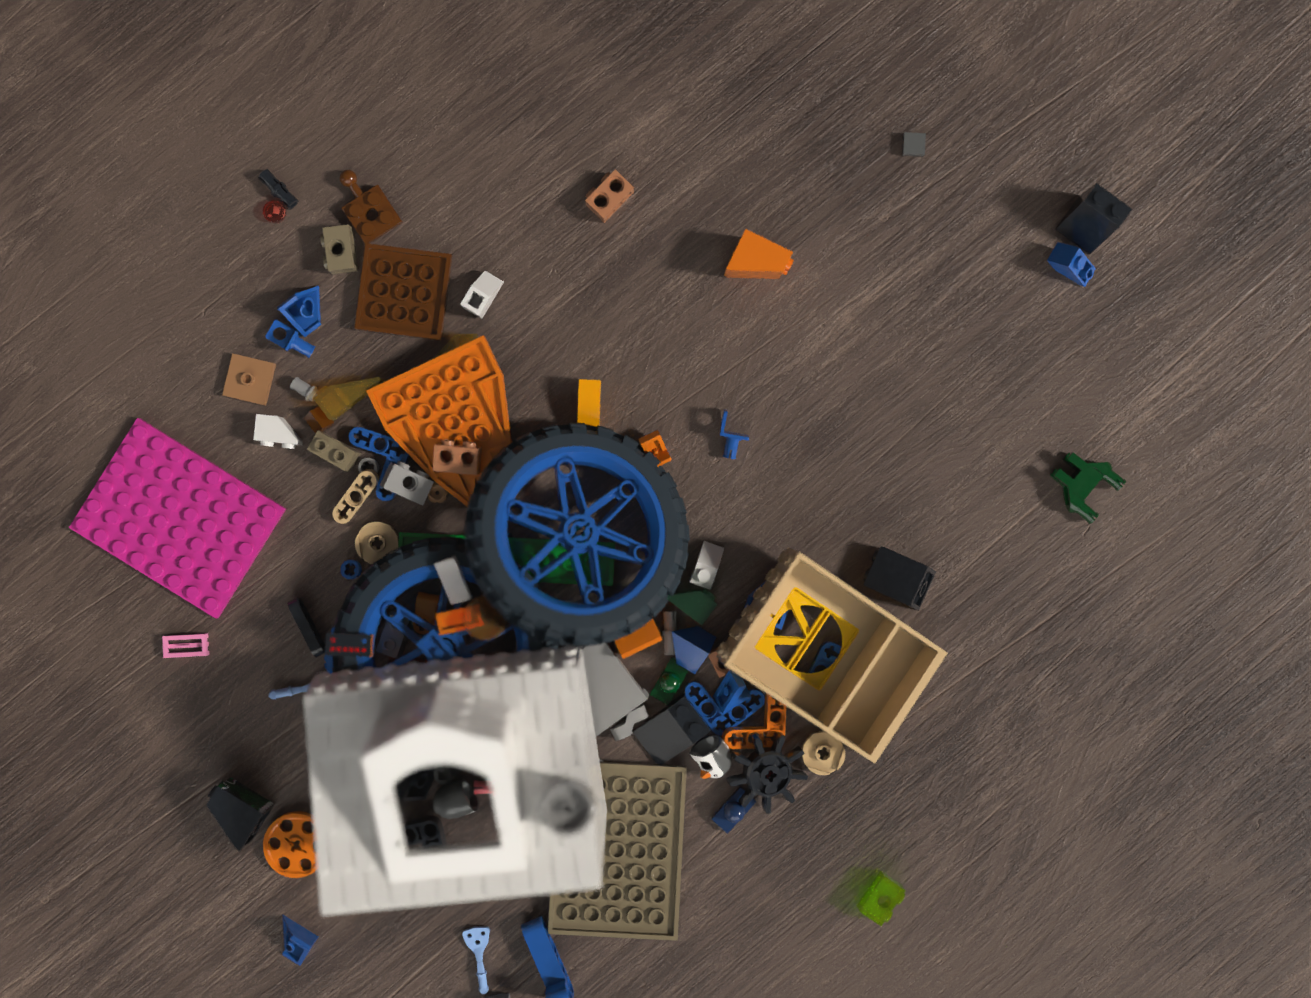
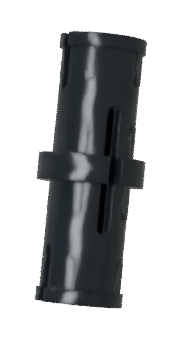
[258,169,299,210]

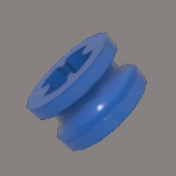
[340,560,362,579]

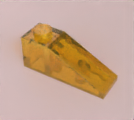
[313,377,385,421]

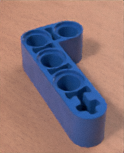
[521,916,574,998]

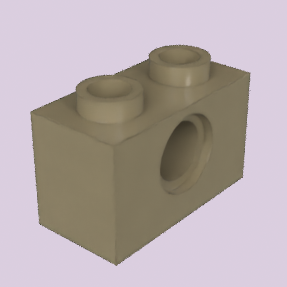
[320,225,358,274]
[307,431,361,472]

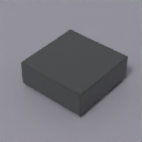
[902,132,926,157]

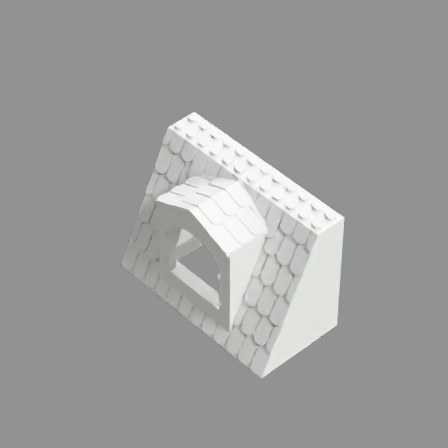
[304,645,607,915]

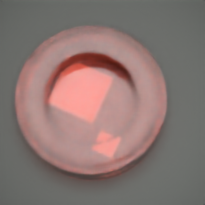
[263,200,286,224]

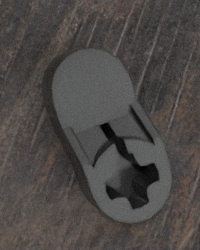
[434,764,466,785]

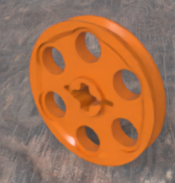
[263,811,317,878]

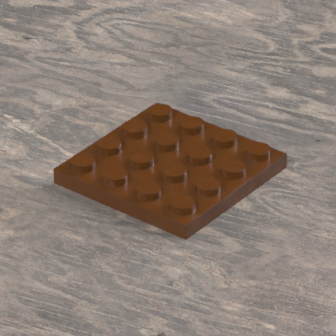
[354,243,452,341]

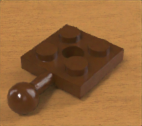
[339,170,403,244]

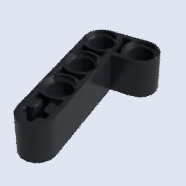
[402,816,447,904]

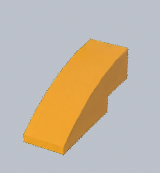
[577,379,601,427]

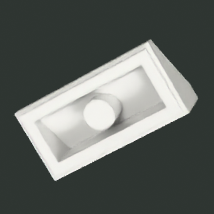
[434,556,472,605]

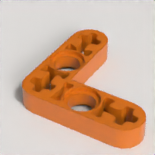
[722,693,787,749]

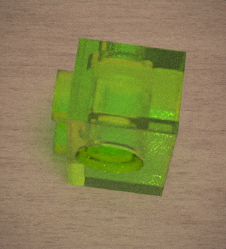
[857,871,906,926]

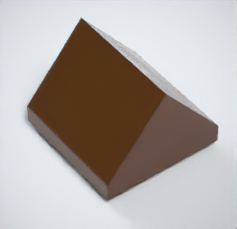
[304,406,335,434]

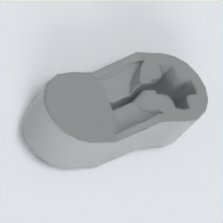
[610,704,649,741]

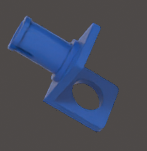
[265,320,316,358]
[719,409,749,459]

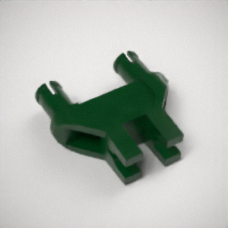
[1049,452,1126,524]

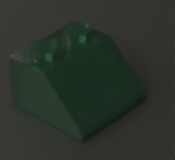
[667,588,718,625]

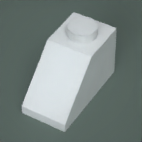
[689,541,724,589]

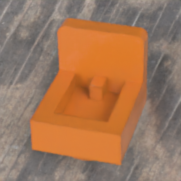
[638,430,672,467]

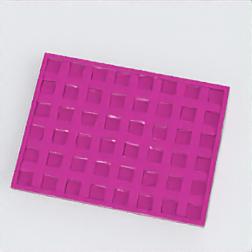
[69,418,287,619]

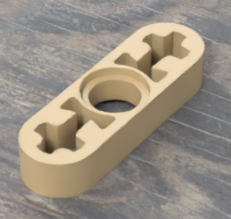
[332,469,379,524]

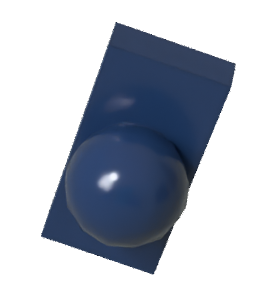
[711,786,756,834]

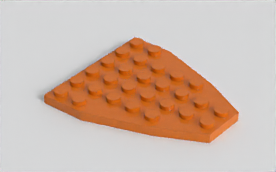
[366,335,512,507]

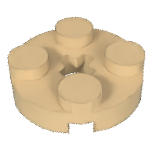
[355,522,399,564]
[802,731,845,775]

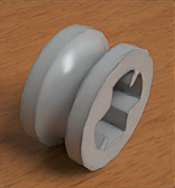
[358,458,379,477]

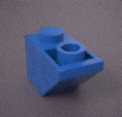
[1047,242,1096,287]

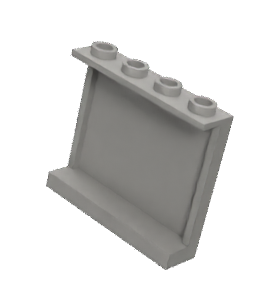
[577,643,649,736]

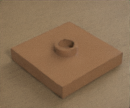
[222,353,276,406]

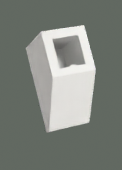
[460,271,504,319]
[253,414,303,449]

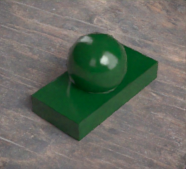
[650,657,688,705]

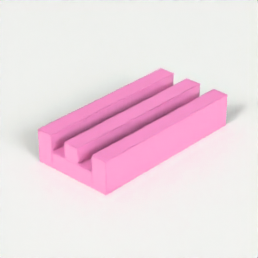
[162,633,209,658]

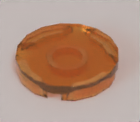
[463,596,508,640]

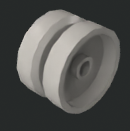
[540,779,597,836]

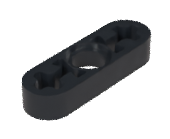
[287,597,326,658]

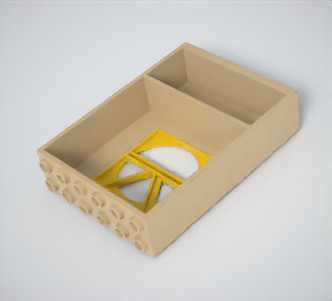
[716,547,947,763]

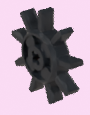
[726,732,808,814]

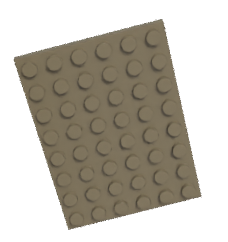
[548,762,687,941]

